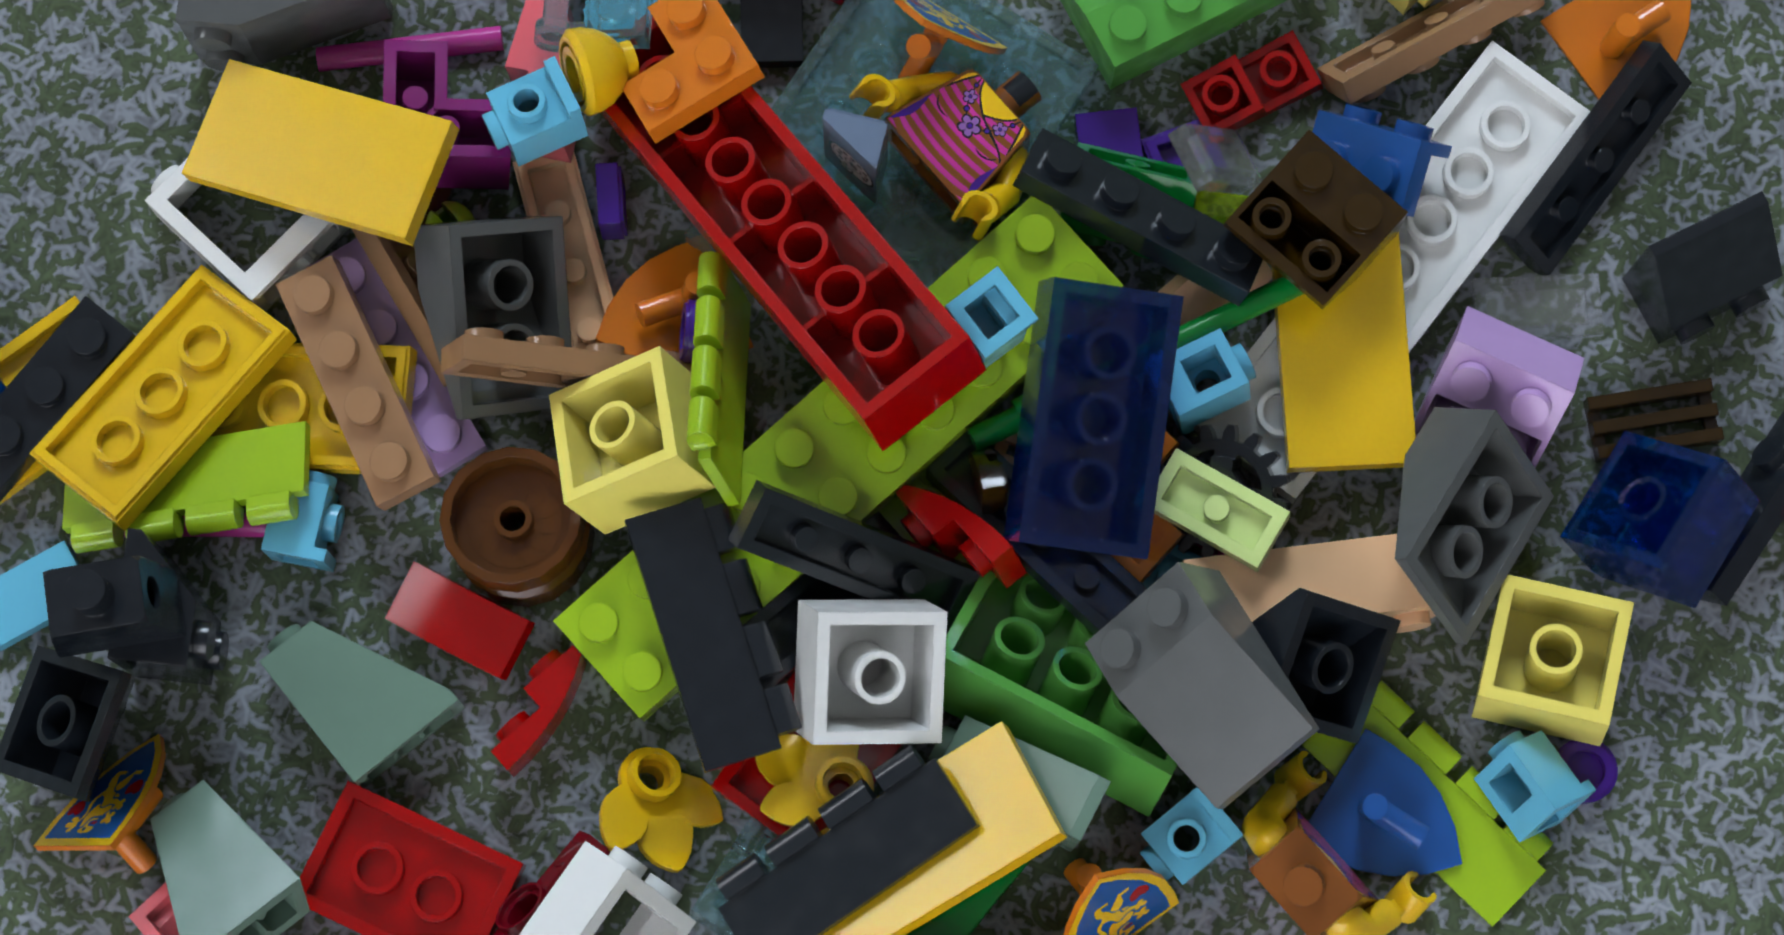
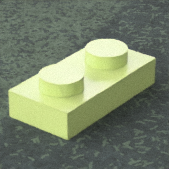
[1143,448,1290,572]

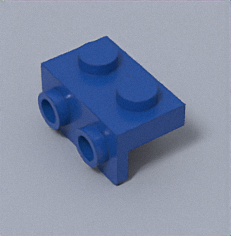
[1312,103,1452,217]

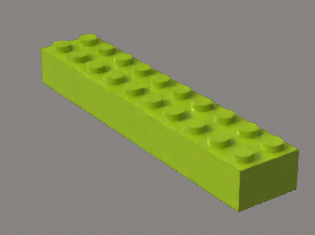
[553,196,1124,722]

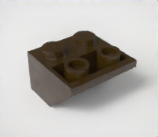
[1224,130,1408,309]

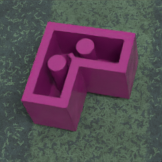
[383,39,511,190]

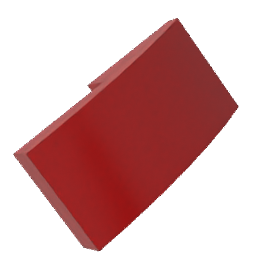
[1180,30,1323,140]
[896,485,1027,588]
[385,561,535,681]
[491,645,586,777]

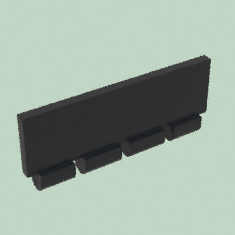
[624,497,802,773]
[716,744,980,935]

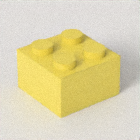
[549,346,715,535]
[1472,575,1634,746]

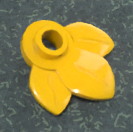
[754,734,874,827]
[599,747,723,873]

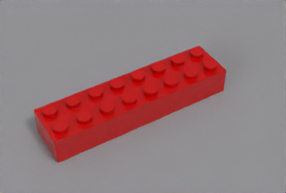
[600,17,987,451]

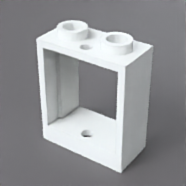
[145,159,349,312]
[519,841,697,935]

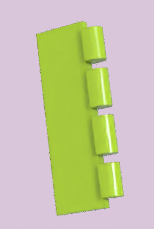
[686,251,751,507]
[62,421,310,554]
[1302,680,1554,927]

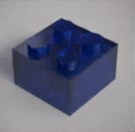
[1560,431,1760,608]

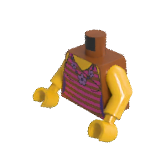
[849,69,1042,241]
[1242,751,1437,935]

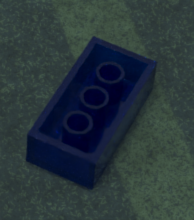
[1004,277,1184,560]

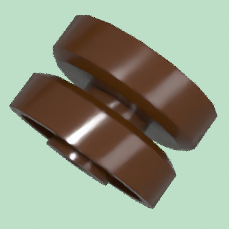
[439,447,595,607]

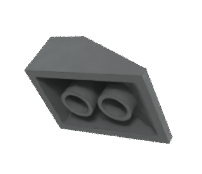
[175,0,393,71]
[414,216,572,420]
[1395,407,1554,645]
[1085,562,1319,809]

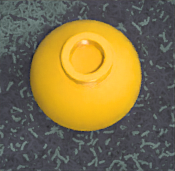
[559,27,639,116]

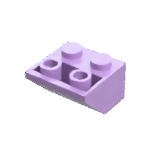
[1414,306,1584,468]

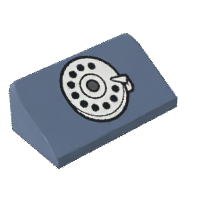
[823,108,888,203]

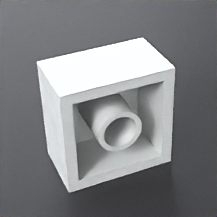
[794,599,948,745]

